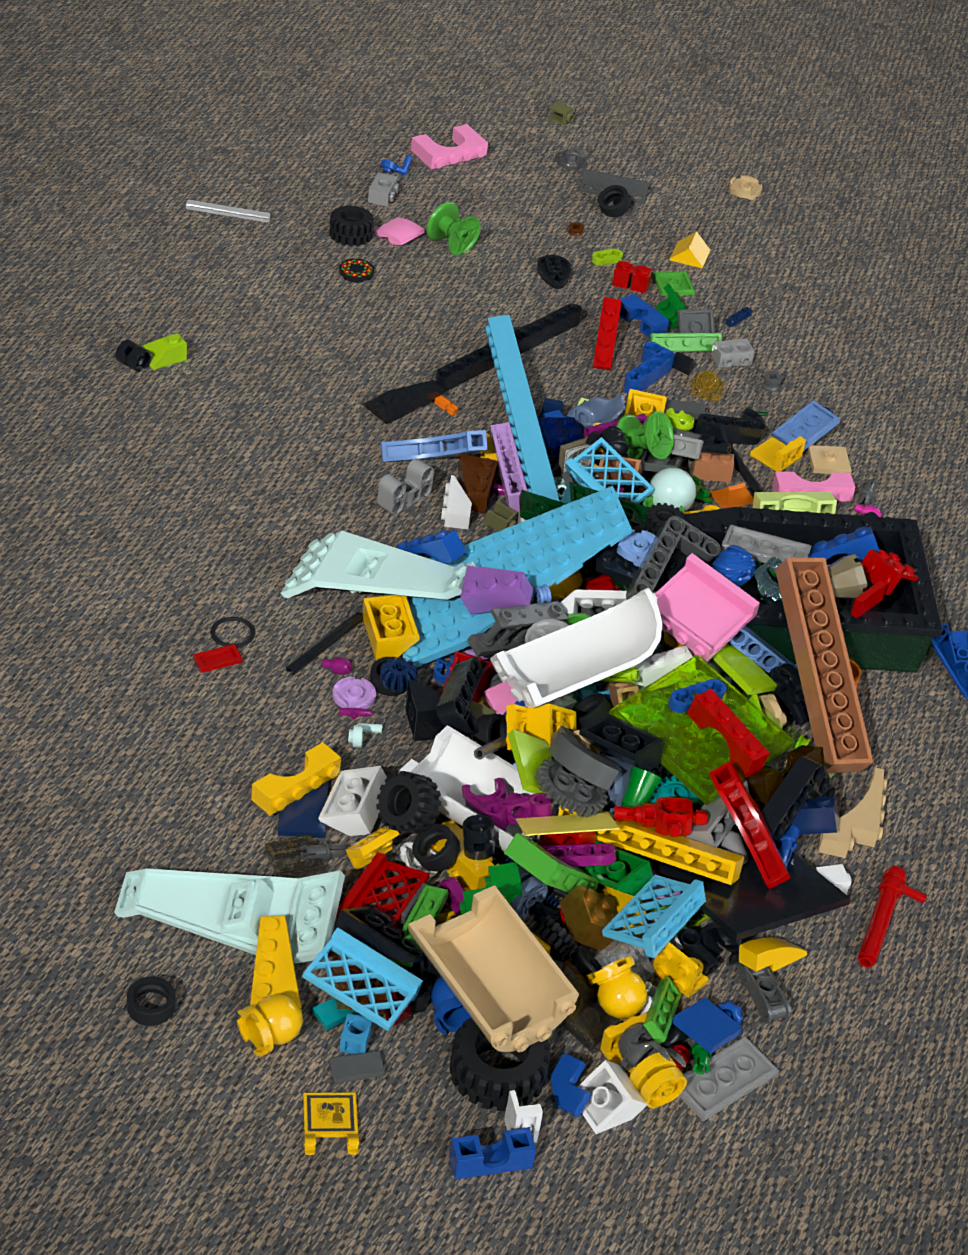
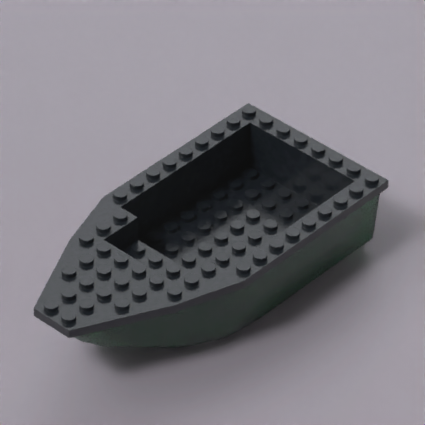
[594,507,943,673]

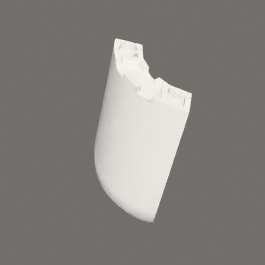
[490,588,662,708]

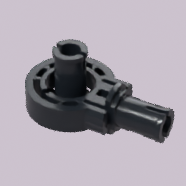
[769,663,809,725]

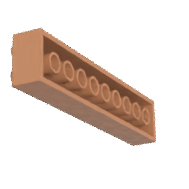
[775,558,873,773]

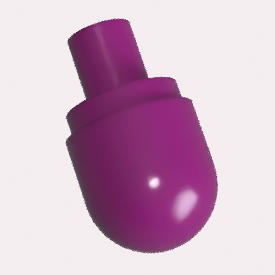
[321,657,352,675]

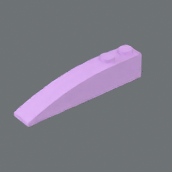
[490,422,527,514]

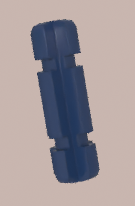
[725,307,752,327]

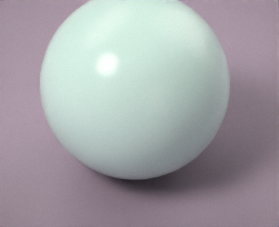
[649,468,696,511]

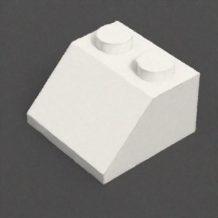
[578,1060,648,1134]

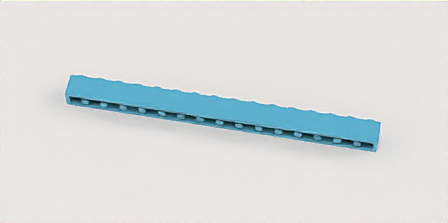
[485,315,560,501]

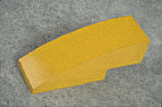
[739,937,807,972]

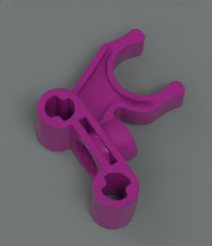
[462,778,553,831]

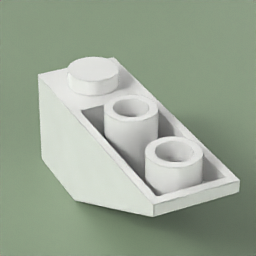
[441,475,472,529]

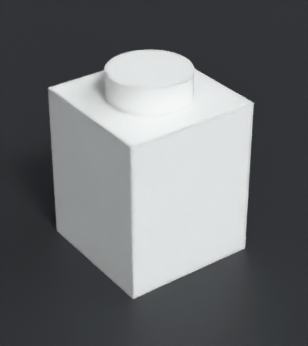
[816,864,851,895]

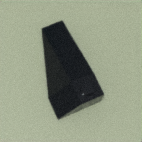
[363,380,446,424]

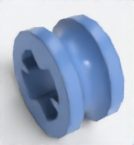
[534,584,551,604]

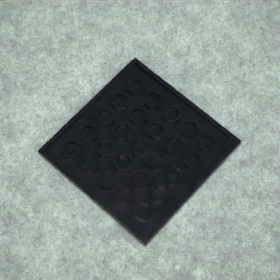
[650,832,850,941]

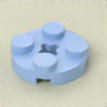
[617,530,655,567]

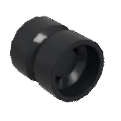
[115,339,152,373]
[463,815,495,860]

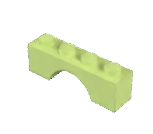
[753,492,837,514]

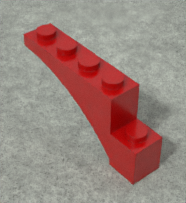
[592,297,621,371]
[709,761,791,889]

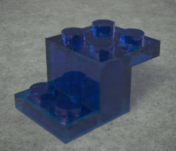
[538,417,585,460]

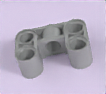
[377,458,434,515]

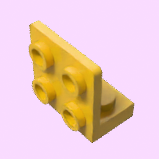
[750,436,806,472]
[652,942,709,998]

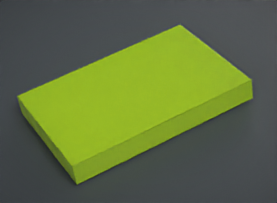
[712,643,778,695]
[508,730,553,800]

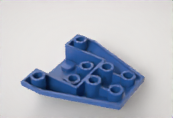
[929,624,968,699]

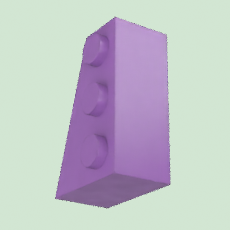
[460,565,533,614]

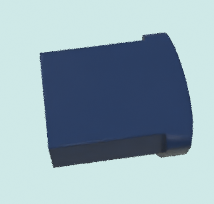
[538,398,563,420]

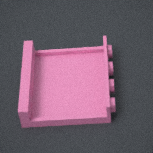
[655,553,760,662]

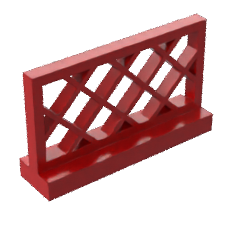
[333,852,430,930]

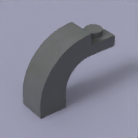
[548,726,619,791]

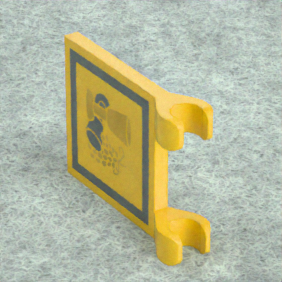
[303,1092,359,1155]

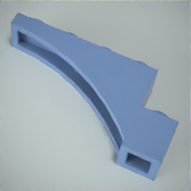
[380,430,488,462]

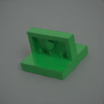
[655,284,688,329]

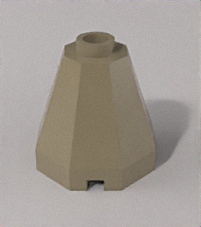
[827,554,867,598]

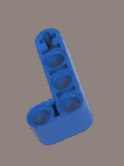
[623,342,675,394]

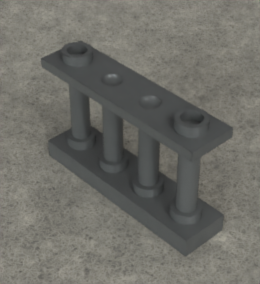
[467,601,568,657]

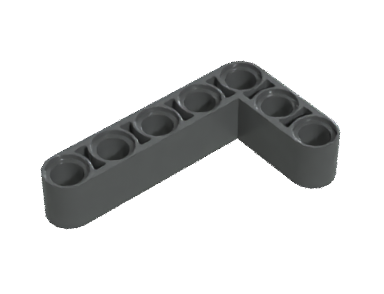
[626,516,721,600]

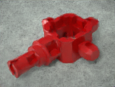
[614,796,707,837]

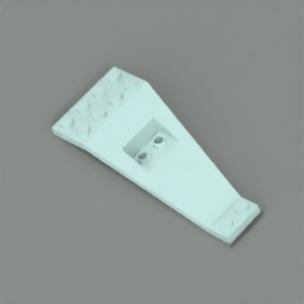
[281,531,476,600]
[114,869,345,964]

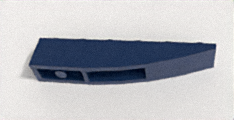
[732,796,839,835]

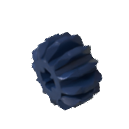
[380,657,418,693]

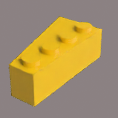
[430,820,500,891]

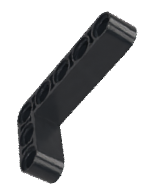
[743,756,836,852]

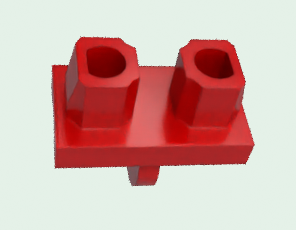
[584,574,622,591]

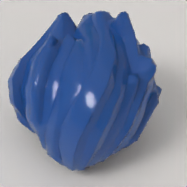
[712,545,756,587]

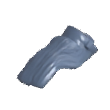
[567,394,626,434]

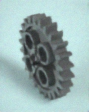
[535,758,608,818]

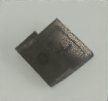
[265,834,325,878]

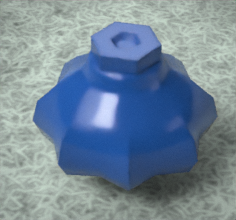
[718,1000,744,1025]

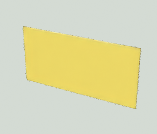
[516,812,620,836]

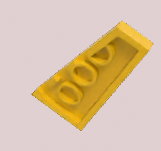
[250,916,302,1008]

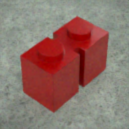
[612,261,652,294]

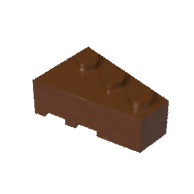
[458,454,498,514]

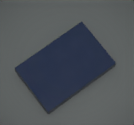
[278,782,328,838]

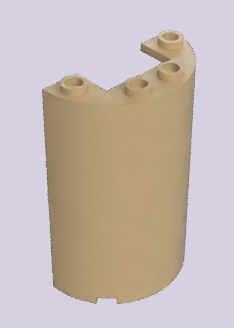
[408,885,579,1052]

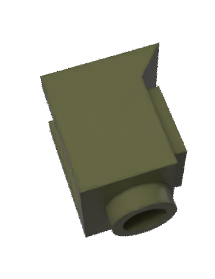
[548,100,574,126]
[484,501,518,531]

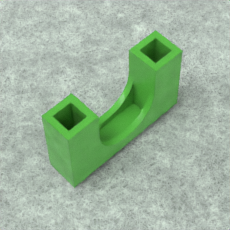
[504,833,599,893]

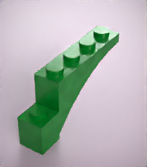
[459,862,522,915]

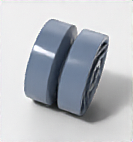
[510,866,548,919]

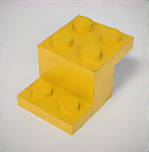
[506,704,577,751]

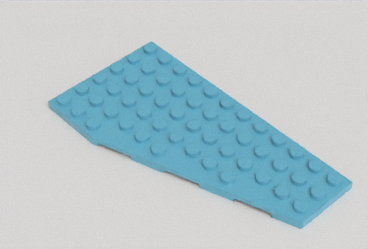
[384,486,632,667]

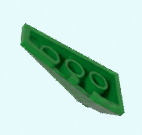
[579,841,652,896]

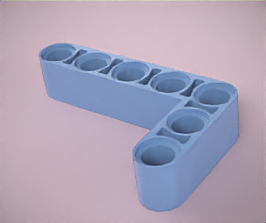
[730,626,803,692]

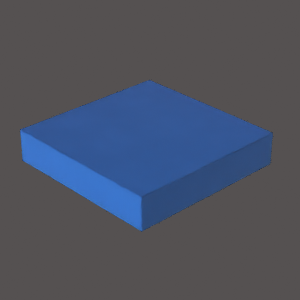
[672,998,743,1054]

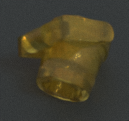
[691,370,723,402]

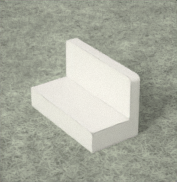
[504,1090,543,1143]

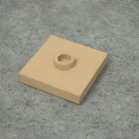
[807,445,852,474]

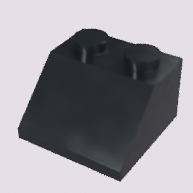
[405,680,445,742]

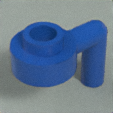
[380,155,412,175]

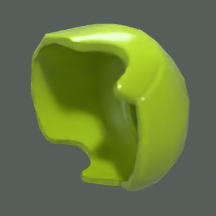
[666,408,694,431]

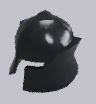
[586,426,629,466]
[700,920,753,965]

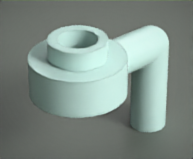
[348,723,382,748]

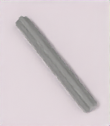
[186,200,271,223]

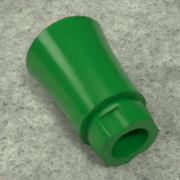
[621,767,662,807]

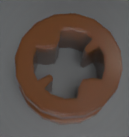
[568,222,584,236]

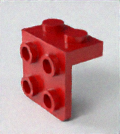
[861,549,919,595]

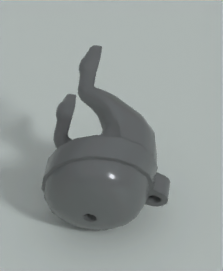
[618,1024,686,1071]

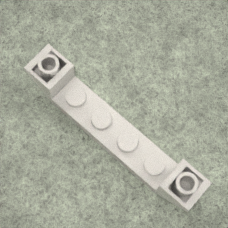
[560,590,657,616]

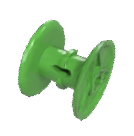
[427,202,481,256]
[617,411,674,460]

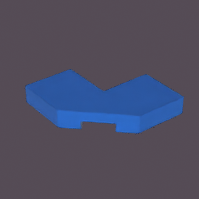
[550,1053,592,1118]

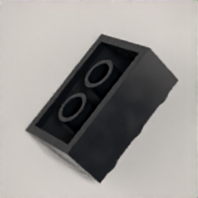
[579,714,663,771]

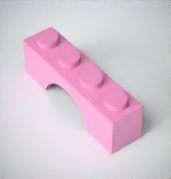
[772,472,856,502]

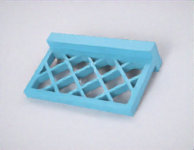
[565,437,654,504]
[602,875,706,958]
[302,928,423,1031]

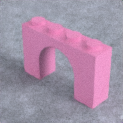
[411,124,488,169]

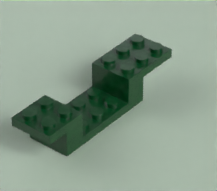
[519,482,649,527]

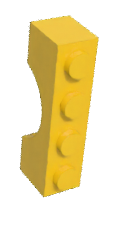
[251,742,341,816]

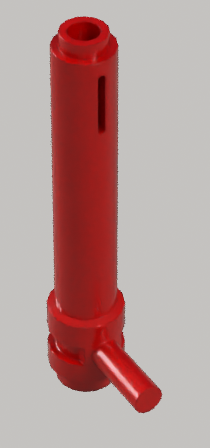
[858,866,927,968]

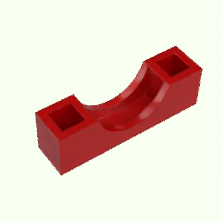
[687,689,770,778]

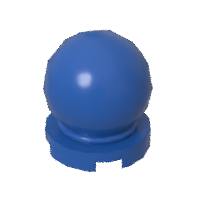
[431,977,473,1035]

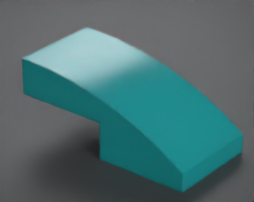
[313,996,365,1032]

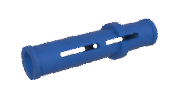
[778,825,800,868]

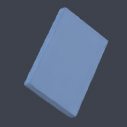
[772,400,840,450]

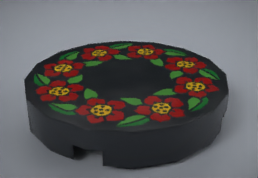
[339,258,374,283]

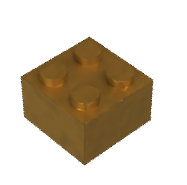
[560,885,624,952]

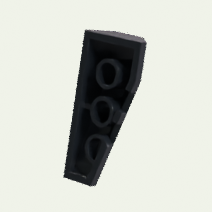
[331,905,428,963]

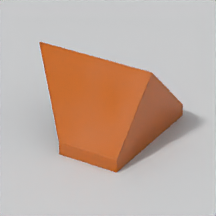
[710,483,754,508]

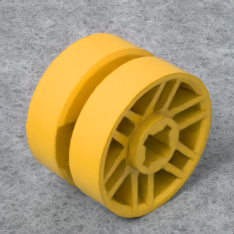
[630,1052,687,1109]

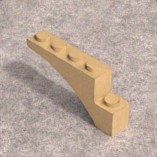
[818,768,887,858]

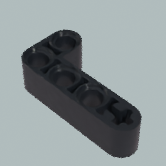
[692,409,766,445]
[436,657,483,737]

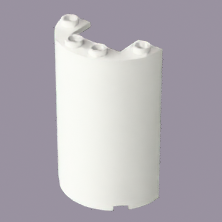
[399,725,560,852]

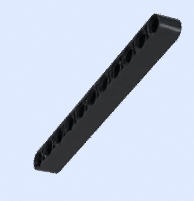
[435,304,582,391]

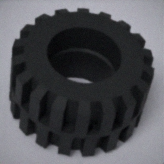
[329,205,374,247]
[376,771,442,834]

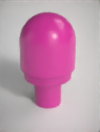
[854,504,881,517]

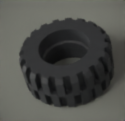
[449,1018,551,1111]

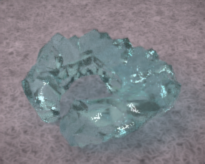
[754,557,782,601]

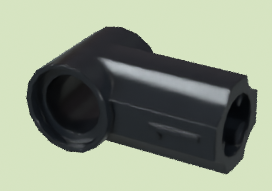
[679,928,721,976]

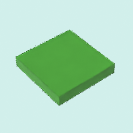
[653,272,695,296]

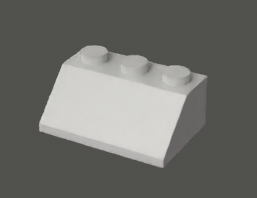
[634,646,696,696]
[318,766,387,836]

